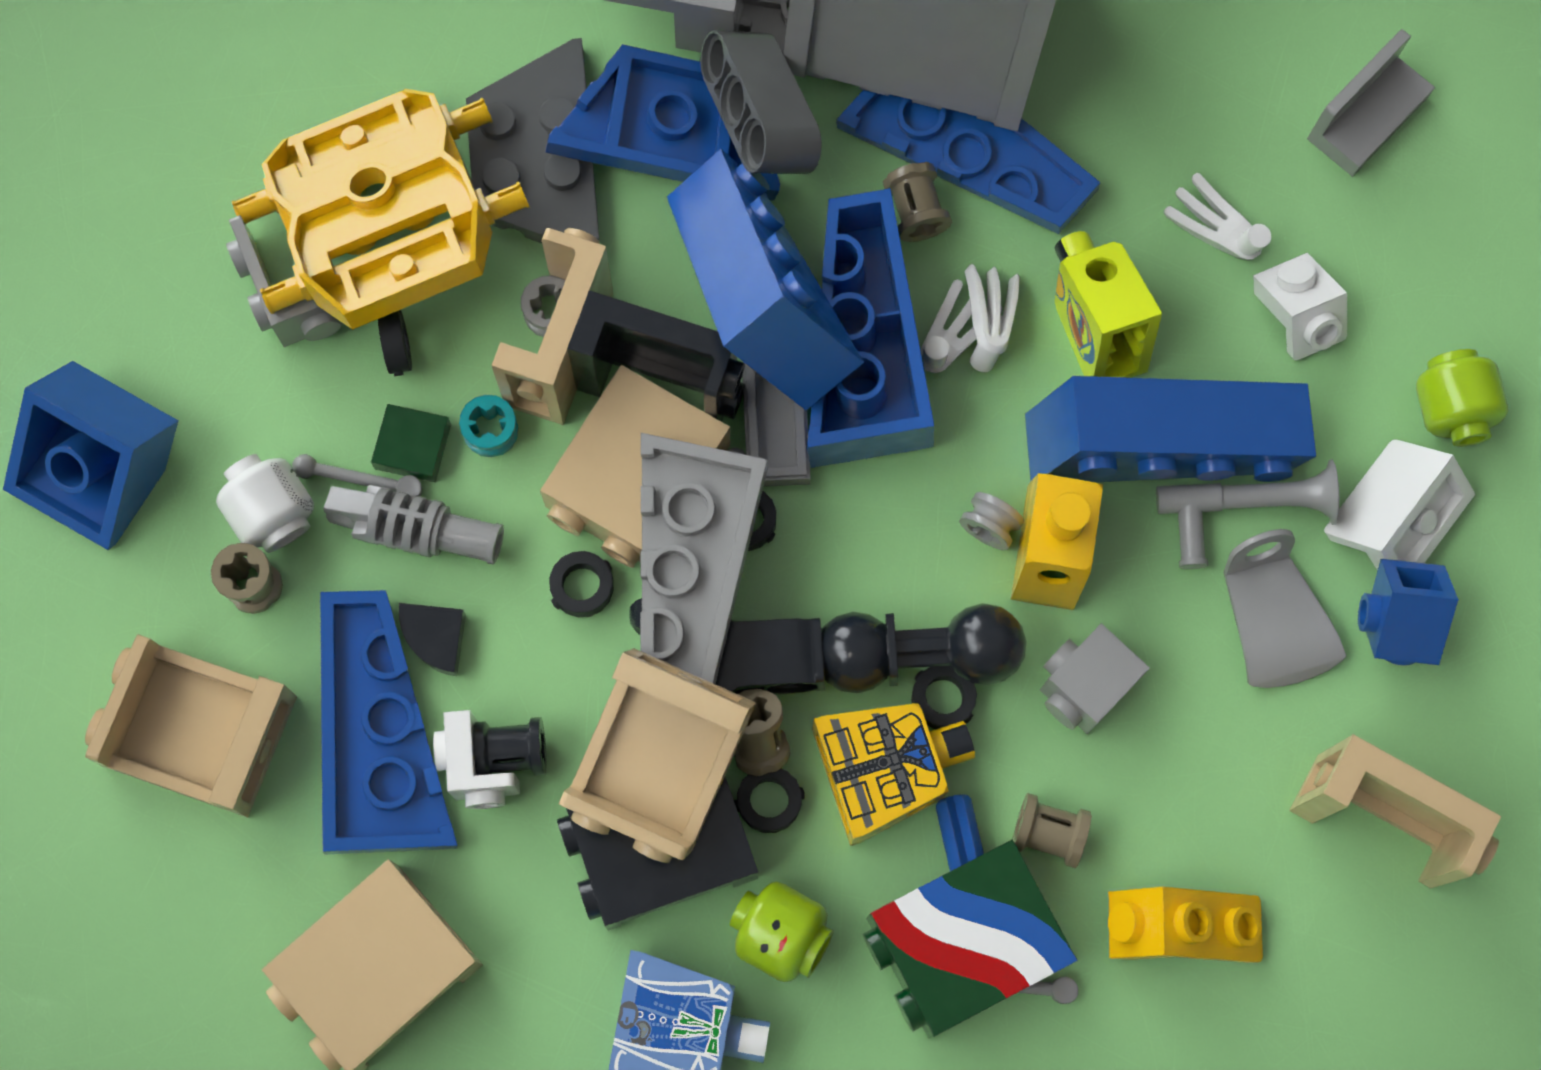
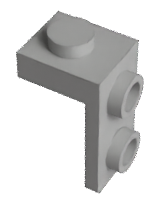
[226,215,343,347]

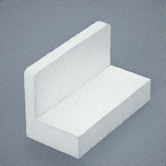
[1324,440,1475,570]

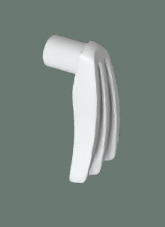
[1164,173,1271,259]
[964,264,1020,372]
[920,279,1003,373]

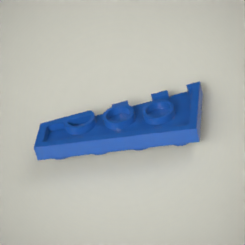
[836,90,1100,234]
[320,590,458,855]

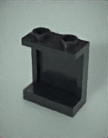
[567,290,745,422]
[557,777,759,931]

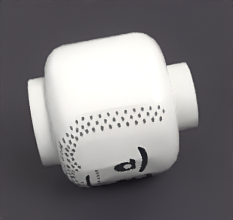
[216,454,314,553]

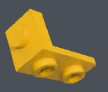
[1108,886,1263,963]

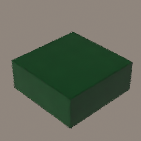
[371,404,451,483]

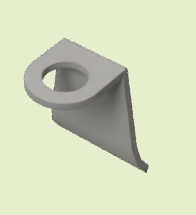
[1223,529,1346,688]

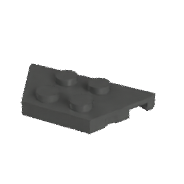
[466,38,600,243]

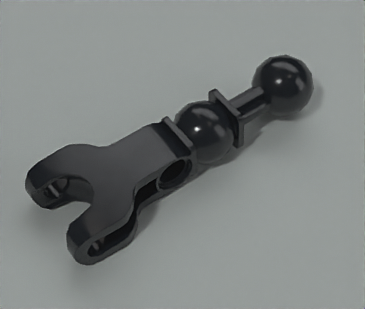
[629,598,1027,695]

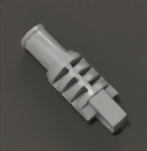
[324,485,504,565]

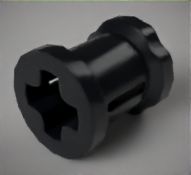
[473,717,547,776]

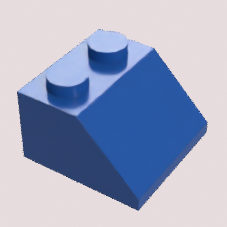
[3,361,179,550]

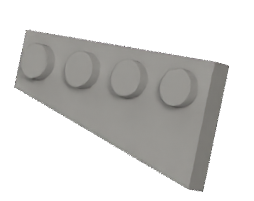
[640,433,768,684]

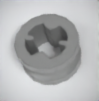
[521,276,565,337]
[959,492,1024,550]

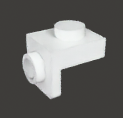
[1253,253,1347,361]
[433,710,520,809]

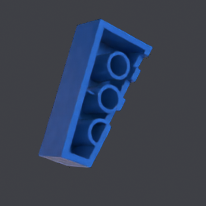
[667,149,864,410]
[807,188,934,468]
[1025,376,1316,482]

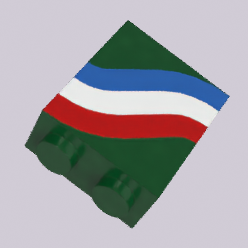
[863,839,1078,1038]

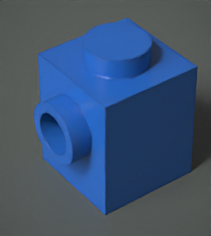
[1358,559,1459,665]

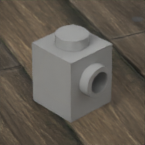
[1040,623,1150,734]

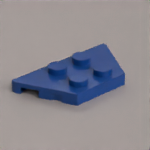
[545,44,780,201]

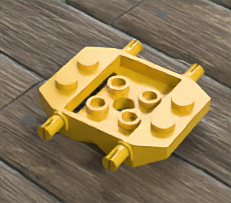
[232,89,530,330]

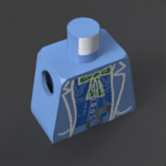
[609,950,770,1070]

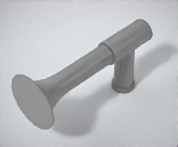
[1156,459,1339,569]

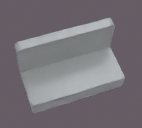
[1307,29,1435,177]

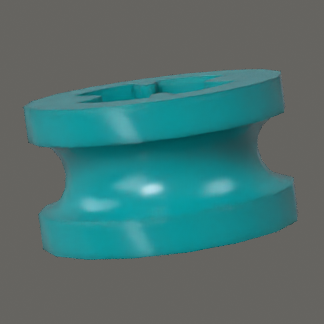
[459,395,519,457]

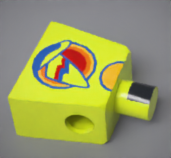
[1054,231,1162,378]

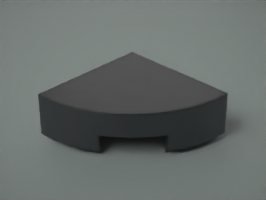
[399,603,466,676]

